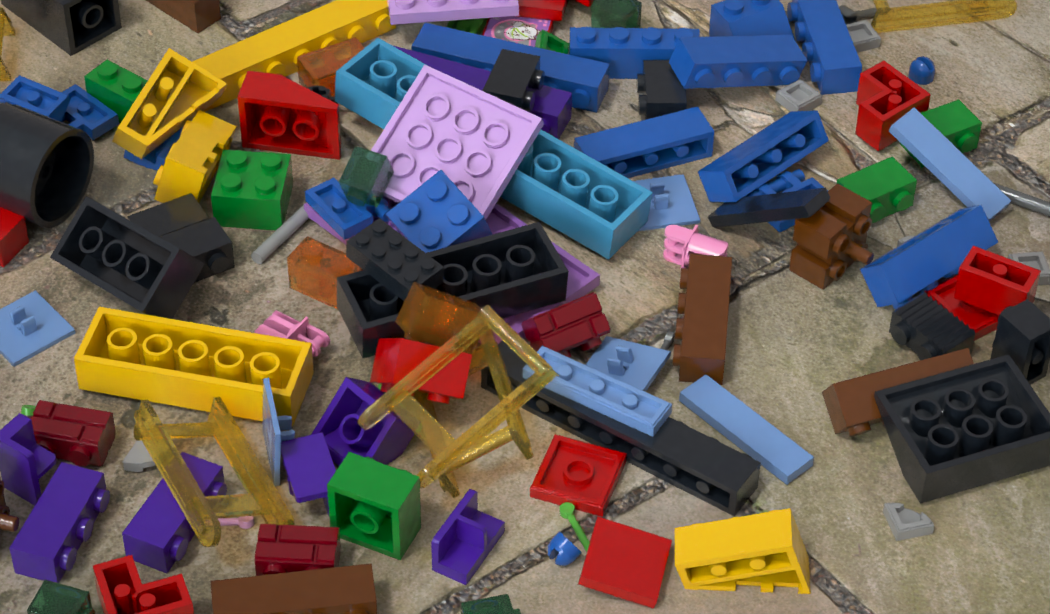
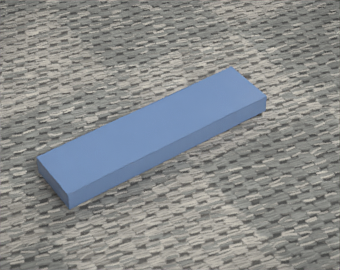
[889,107,1011,222]
[523,346,672,437]
[679,374,814,485]

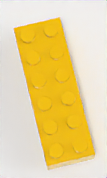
[74,307,314,427]

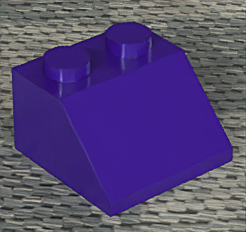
[311,377,421,466]

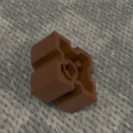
[789,183,874,290]

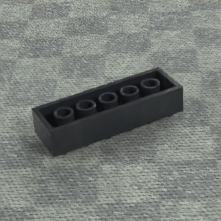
[337,222,569,359]

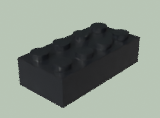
[346,218,444,306]

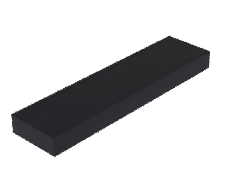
[708,187,830,228]

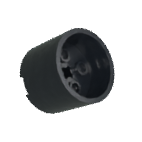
[0,102,94,228]

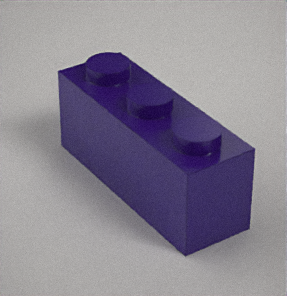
[122,452,227,574]
[9,462,110,585]

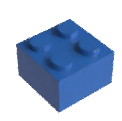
[386,170,492,253]

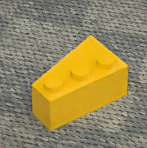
[112,48,227,159]
[153,110,237,203]
[675,508,811,594]

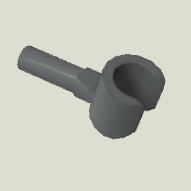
[839,5,878,24]

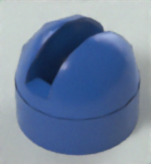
[908,56,935,85]
[547,531,582,566]

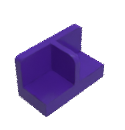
[0,413,57,506]
[281,432,336,516]
[431,489,505,585]

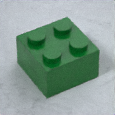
[211,149,293,231]
[327,452,421,560]

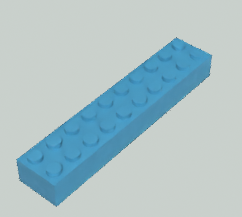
[335,38,653,259]

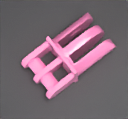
[663,225,728,268]
[255,310,330,357]

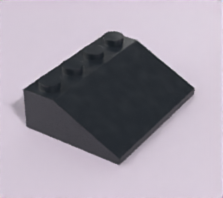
[874,354,1050,504]

